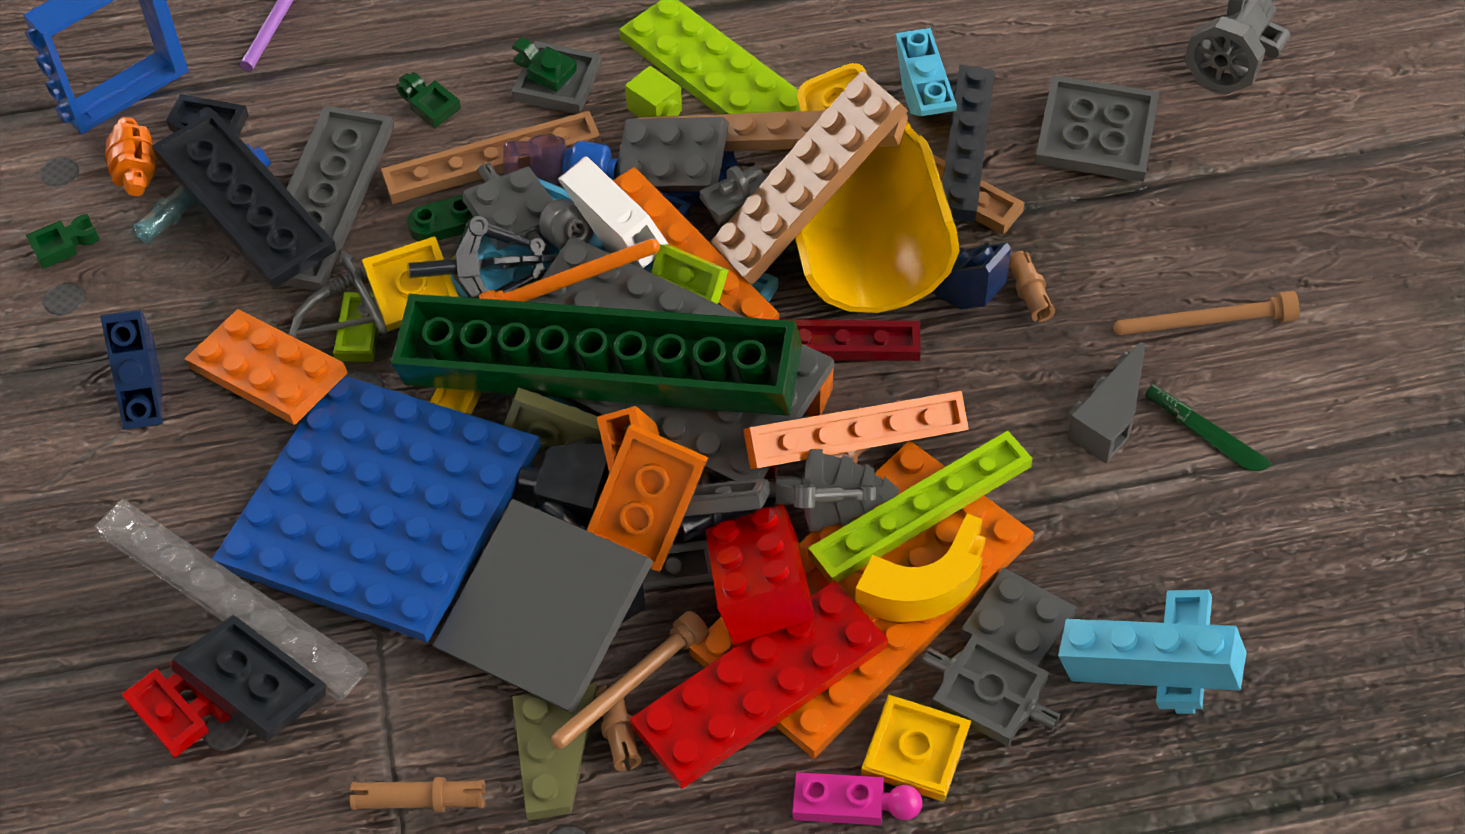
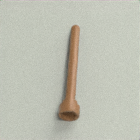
[1113,290,1300,335]
[551,611,709,749]

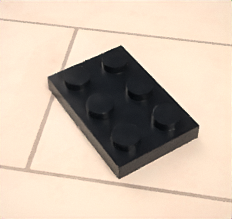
[171,614,327,742]

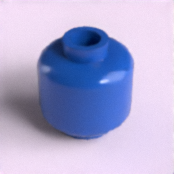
[562,141,618,181]

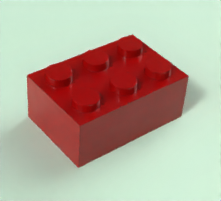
[705,503,815,644]

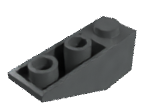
[1067,341,1146,463]

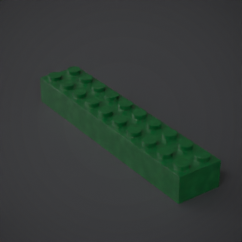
[391,294,802,416]

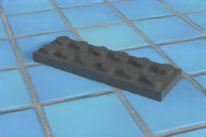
[250,105,394,291]

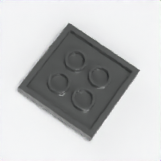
[1035,75,1159,182]

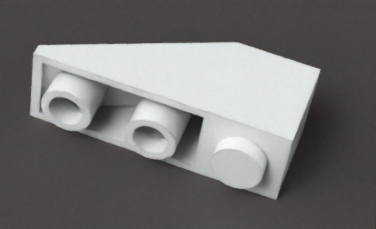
[558,156,668,269]

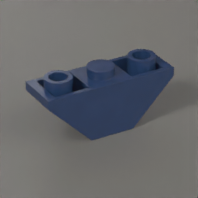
[932,242,1011,310]
[100,309,163,430]

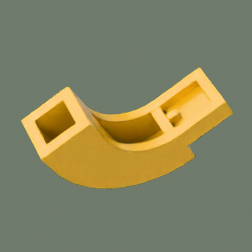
[855,514,986,622]

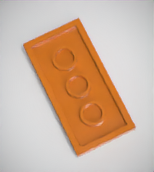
[184,309,348,425]

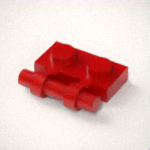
[121,661,231,758]

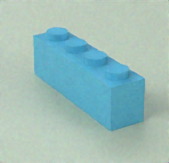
[1058,619,1247,691]

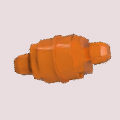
[105,116,157,196]

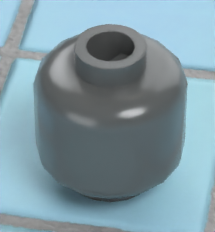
[539,199,594,250]

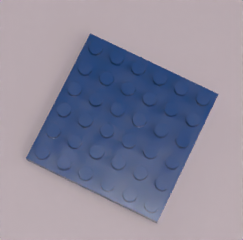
[212,376,541,642]

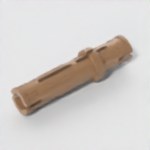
[350,777,486,812]

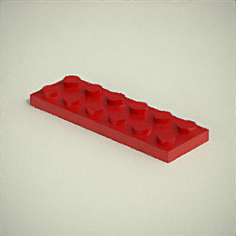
[630,580,888,790]

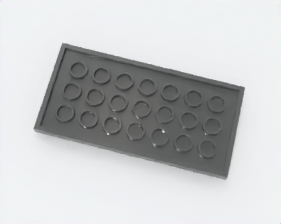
[527,237,835,482]

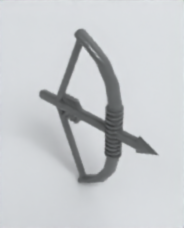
[289,249,388,338]

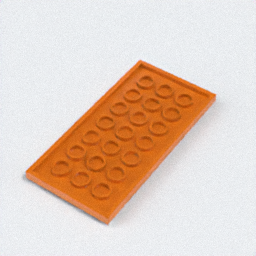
[689,441,1034,759]

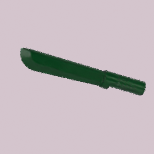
[1145,384,1273,471]

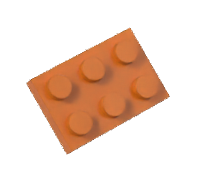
[587,424,709,572]

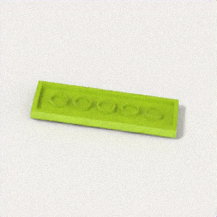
[619,0,800,114]

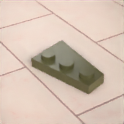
[503,387,625,453]
[512,683,598,820]

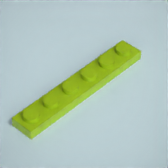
[808,431,1033,583]

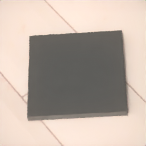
[433,499,653,714]

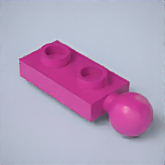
[792,772,922,825]

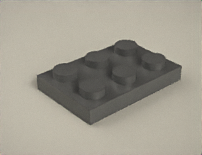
[614,117,729,192]

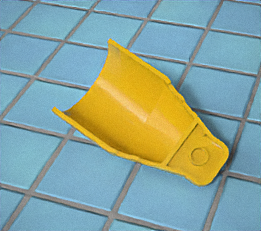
[795,63,959,313]

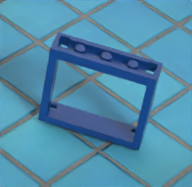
[23,0,189,135]

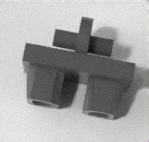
[700,164,766,227]

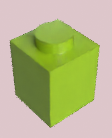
[625,66,682,117]

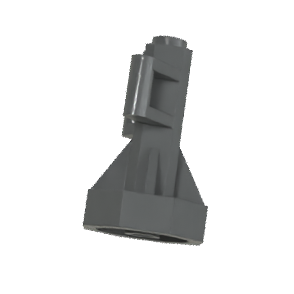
[1185,0,1290,94]

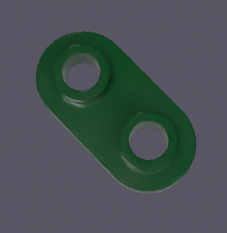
[407,196,474,242]

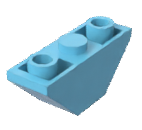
[896,28,957,116]

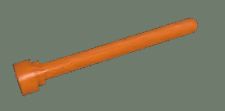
[479,239,660,302]

